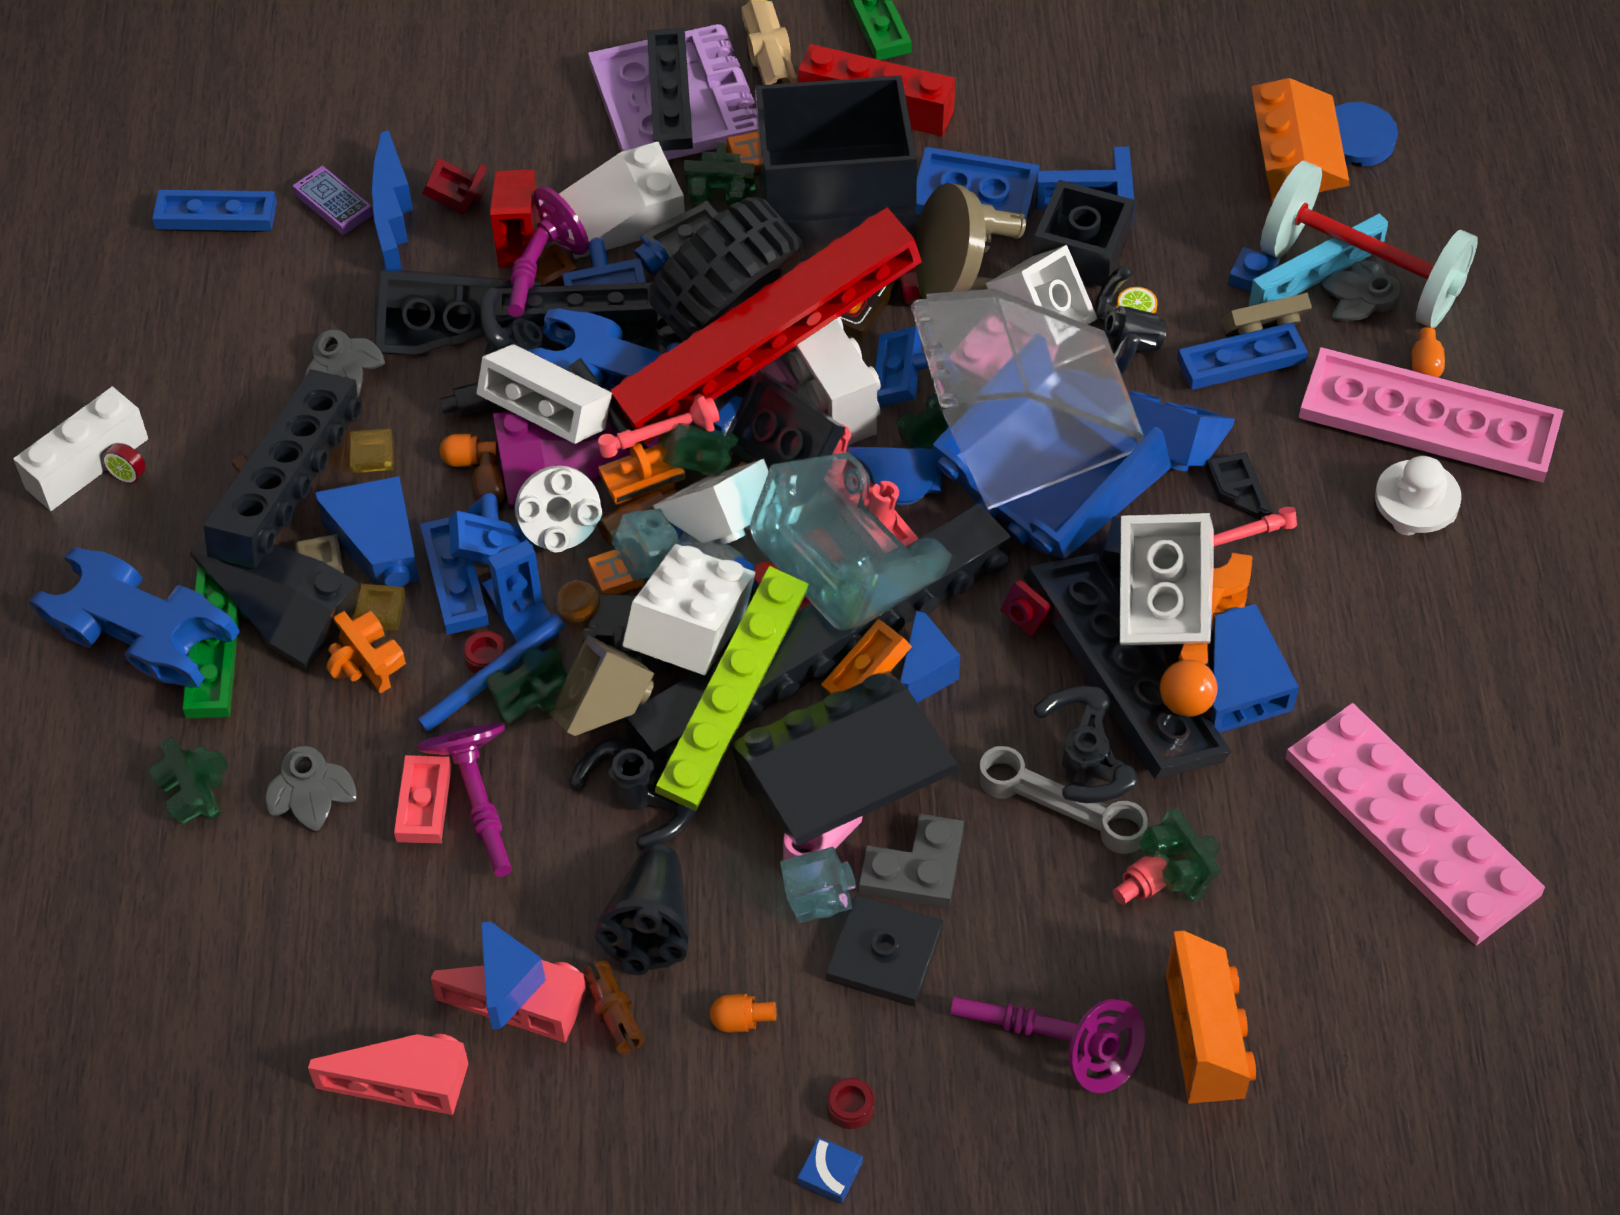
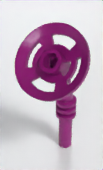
[508,186,589,317]
[417,722,512,877]
[950,996,1146,1093]

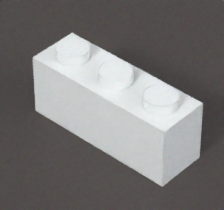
[476,344,612,444]
[13,386,148,511]

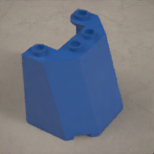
[933,337,1171,559]

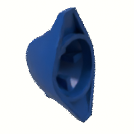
[846,447,942,506]

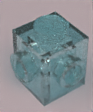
[612,508,682,581]
[780,846,856,924]

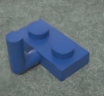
[562,237,646,286]
[875,326,962,407]
[449,493,533,564]

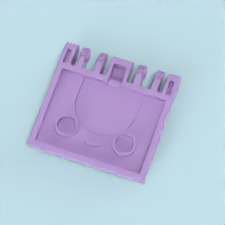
[588,24,757,160]

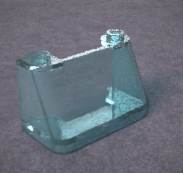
[750,452,952,631]

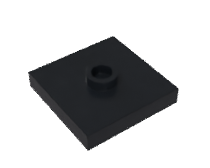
[826,894,944,1007]

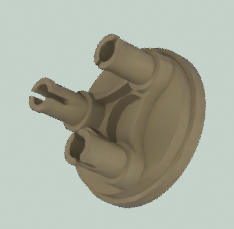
[915,183,1026,305]

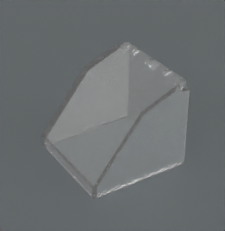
[911,289,1145,510]

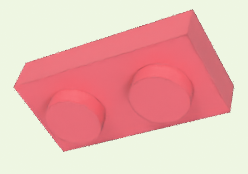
[394,755,452,844]

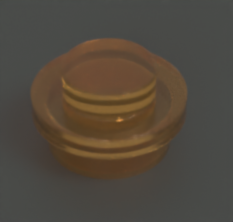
[557,580,600,622]

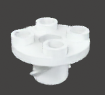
[1375,456,1461,536]
[515,466,602,552]

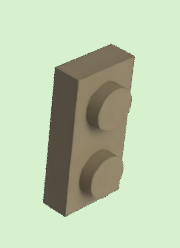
[1221,293,1312,335]

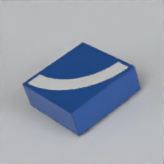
[798,1137,863,1204]

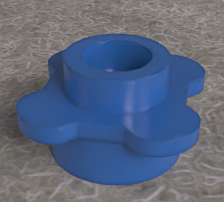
[634,235,670,276]

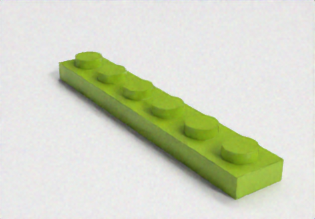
[655,566,809,811]

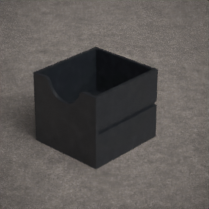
[755,75,917,262]

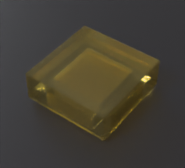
[350,428,394,473]
[354,584,405,631]

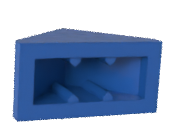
[900,611,960,703]
[481,922,546,1030]

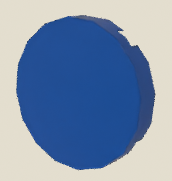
[1335,102,1398,167]

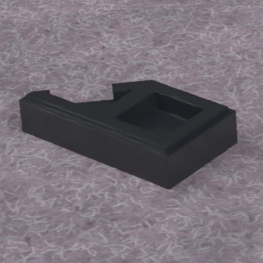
[1206,452,1272,520]

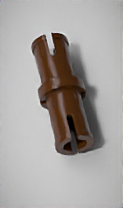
[582,961,645,1054]

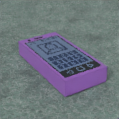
[292,165,373,236]

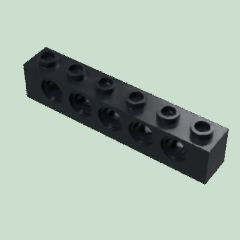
[203,369,362,569]

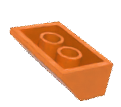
[1251,78,1350,202]
[1165,931,1256,1104]

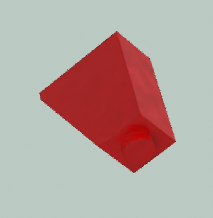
[490,169,538,268]

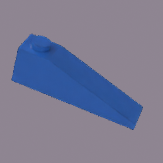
[1055,372,1235,471]

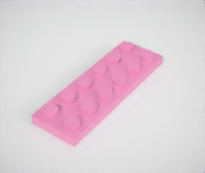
[1299,347,1564,483]
[1285,703,1545,946]

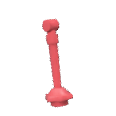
[598,394,720,458]
[1214,507,1297,546]

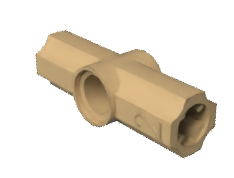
[741,0,797,85]

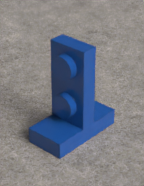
[1035,147,1135,231]
[482,540,560,645]

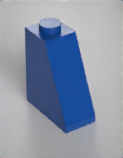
[316,476,420,589]
[1209,604,1299,733]

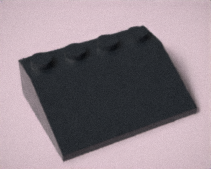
[730,671,959,846]

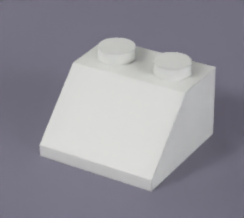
[986,245,1098,348]
[653,459,783,544]

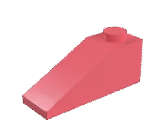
[430,960,587,1043]
[308,1034,468,1115]

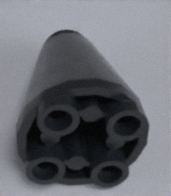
[595,844,689,975]

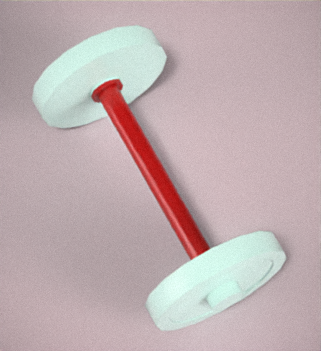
[1260,161,1478,328]

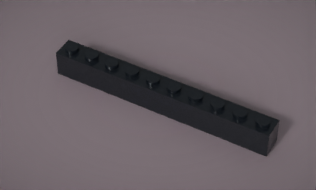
[625,503,1011,774]

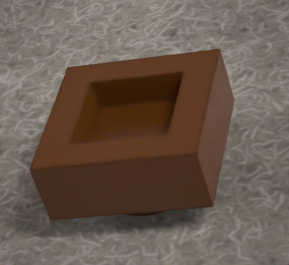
[534,244,577,287]

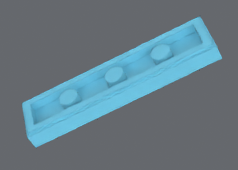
[1249,213,1388,306]

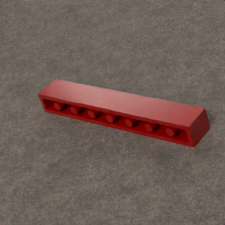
[610,207,922,445]

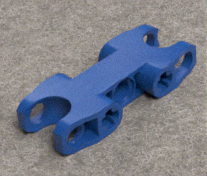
[529,308,735,436]
[29,547,240,688]

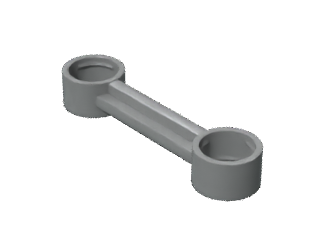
[979,746,1148,854]

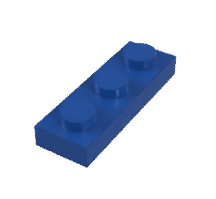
[152,190,277,231]
[1177,322,1308,390]
[420,517,489,635]

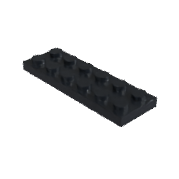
[1023,553,1231,780]

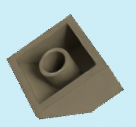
[548,635,654,736]

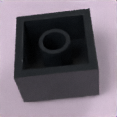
[1033,180,1135,287]

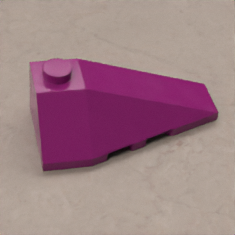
[493,411,666,510]

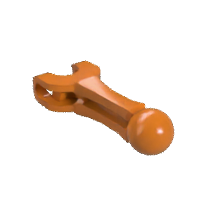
[1160,553,1252,717]

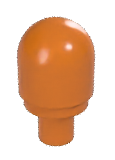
[1411,327,1445,378]
[439,434,498,467]
[710,994,777,1033]

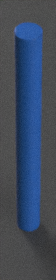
[417,613,565,733]

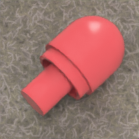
[1113,855,1171,905]

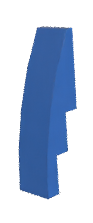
[372,130,413,270]

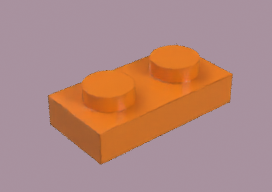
[821,619,912,694]

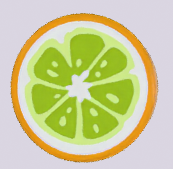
[1117,287,1157,313]

